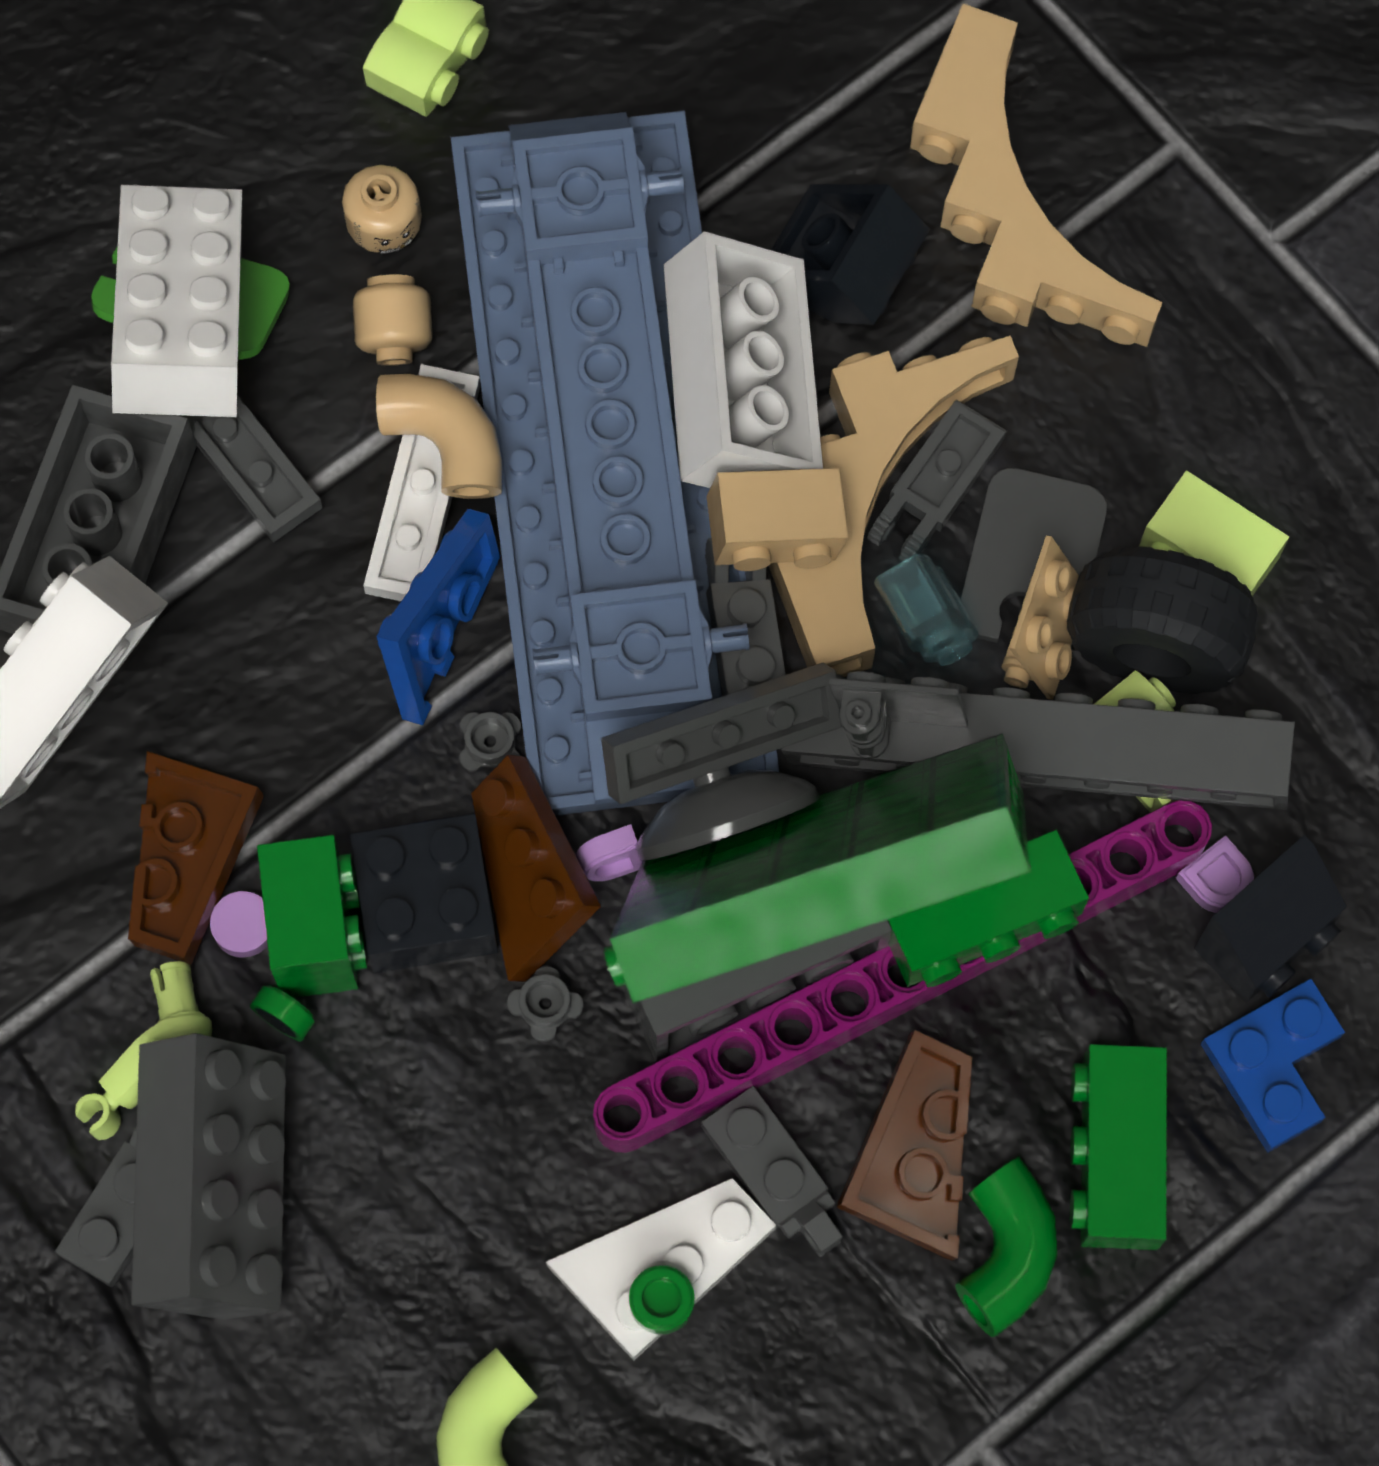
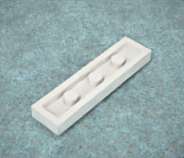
[363,364,481,601]

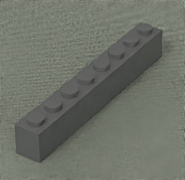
[782,674,1295,810]

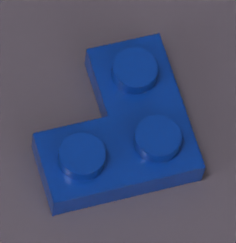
[1200,979,1345,1153]

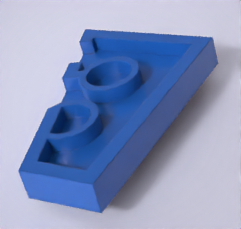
[376,509,500,726]

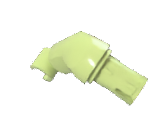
[75,961,212,1140]

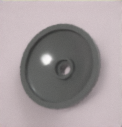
[636,767,820,861]

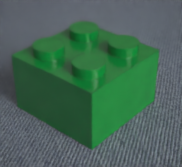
[257,835,368,998]

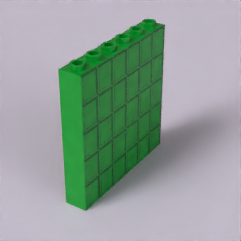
[604,734,1030,1003]

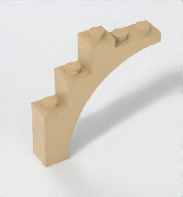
[910,4,1163,347]
[769,336,1019,677]

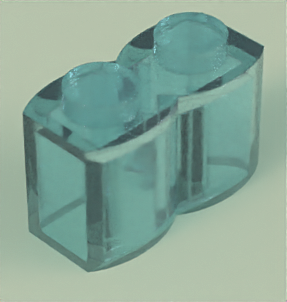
[874,554,979,666]

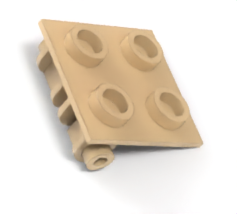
[1002,536,1079,700]

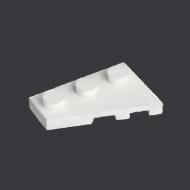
[546,1178,776,1361]

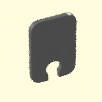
[958,468,1107,648]

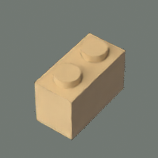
[706,468,848,571]

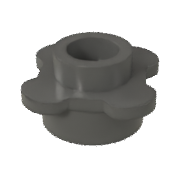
[459,712,521,772]
[507,967,583,1042]

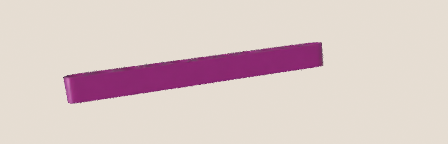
[593,800,1212,1153]

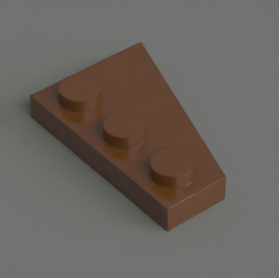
[128,751,264,965]
[471,755,601,982]
[836,1030,972,1261]

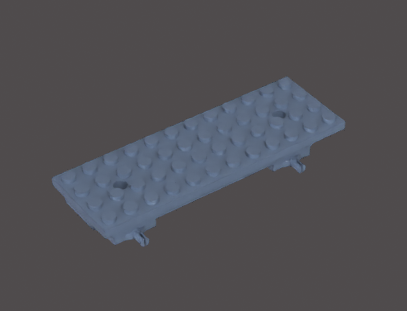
[451,111,779,816]

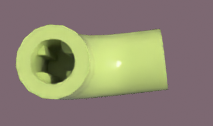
[436,1348,538,1466]

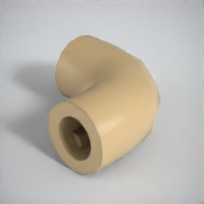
[376,374,502,499]

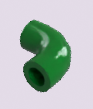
[955,1157,1058,1337]

